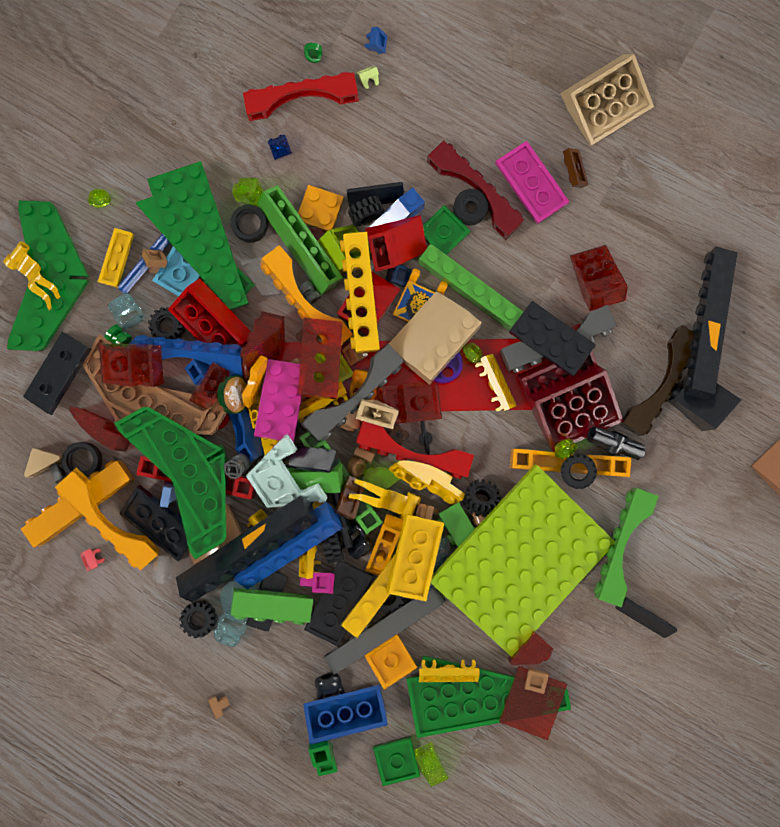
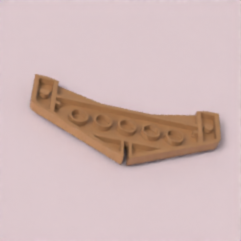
[83,334,227,436]

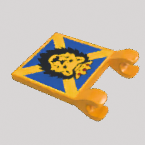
[393,268,448,322]

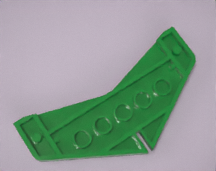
[7,200,90,352]
[114,407,226,560]

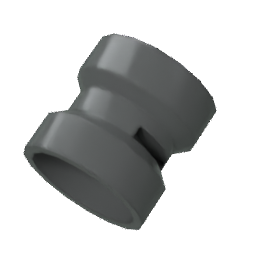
[298,280,321,305]
[224,454,251,479]

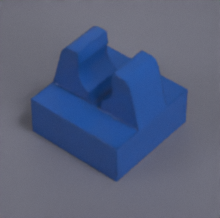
[365,26,387,54]

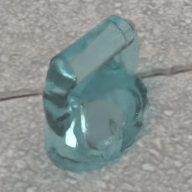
[108,293,143,329]
[214,611,247,647]

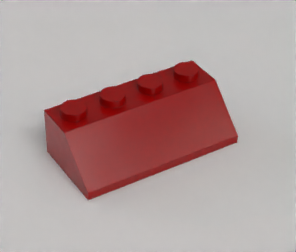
[168,278,254,346]

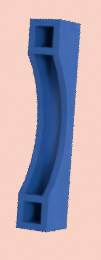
[129,335,248,377]
[185,359,265,463]
[234,502,342,589]

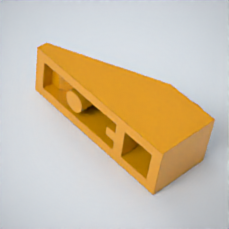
[365,514,404,576]

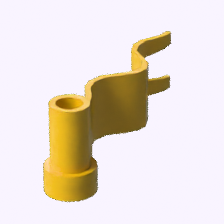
[3,242,60,310]
[349,479,422,520]

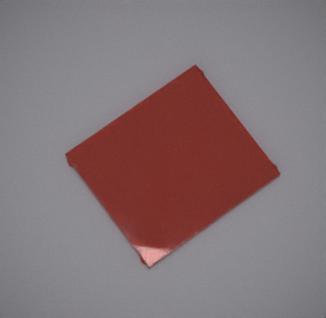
[499,666,567,740]

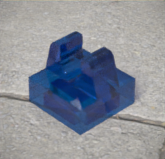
[267,134,292,160]

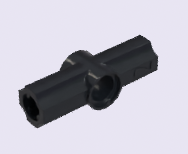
[587,426,645,460]

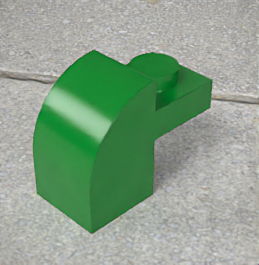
[308,740,338,777]

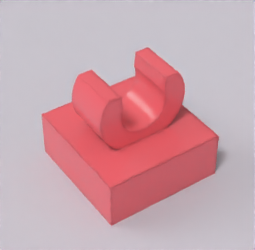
[80,548,105,572]

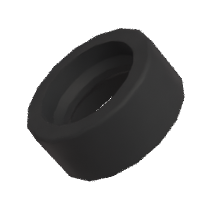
[231,204,268,243]
[62,442,103,478]

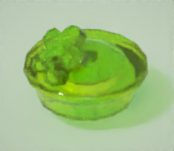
[87,189,112,209]
[463,343,483,363]
[555,439,577,459]

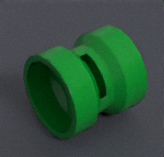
[104,324,132,351]

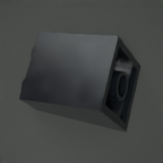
[668,377,741,431]

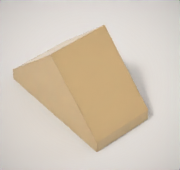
[355,399,399,429]
[24,448,63,478]

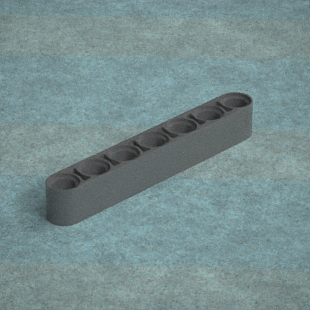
[323,585,446,674]

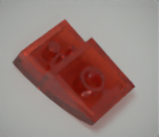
[99,344,164,387]
[376,381,442,425]
[69,406,130,452]

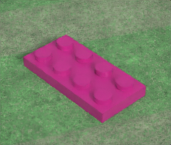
[495,141,569,224]
[254,359,307,443]

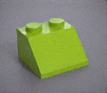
[318,225,371,273]

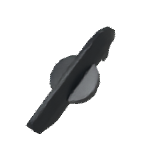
[418,421,433,455]

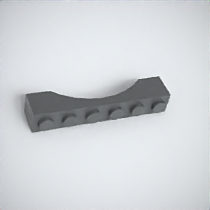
[499,305,617,373]
[300,344,404,441]

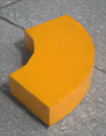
[242,355,267,409]

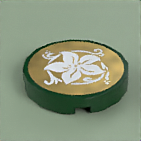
[217,375,248,414]

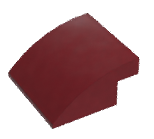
[517,350,624,453]

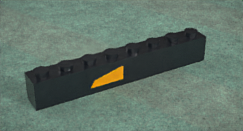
[683,246,738,399]
[176,495,318,603]

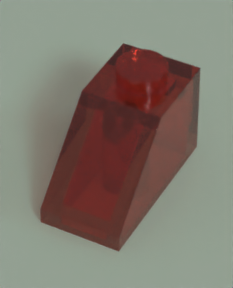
[189,362,230,410]
[507,631,553,665]

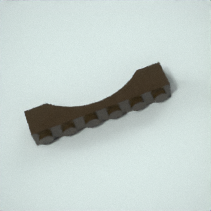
[619,325,694,436]

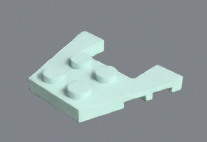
[246,434,327,508]

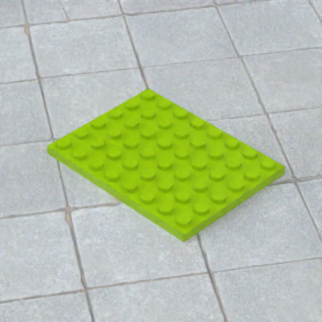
[431,464,615,657]

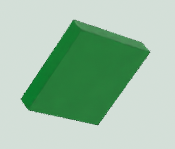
[423,205,471,255]
[373,736,420,787]

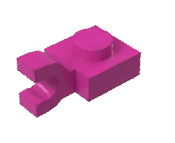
[300,573,334,594]

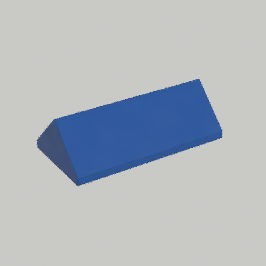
[303,685,388,745]

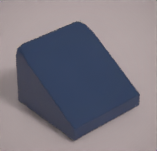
[385,265,412,287]

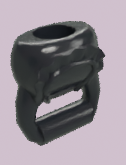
[347,523,374,560]
[315,673,346,700]

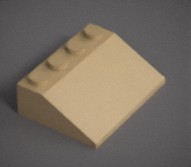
[560,54,654,146]
[389,291,482,385]

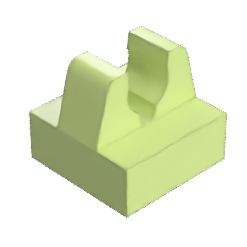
[356,66,379,89]

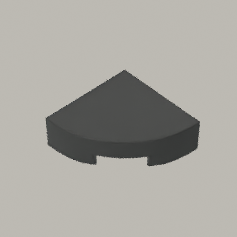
[50,464,64,484]

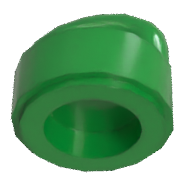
[304,43,323,63]

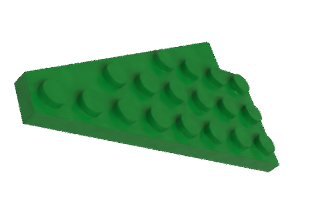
[136,161,249,311]
[406,655,571,738]

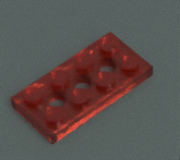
[297,317,343,399]

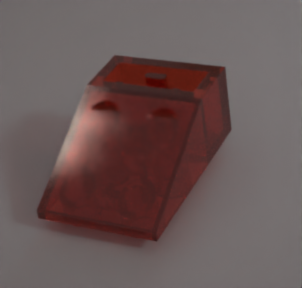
[570,245,628,311]
[241,311,285,380]

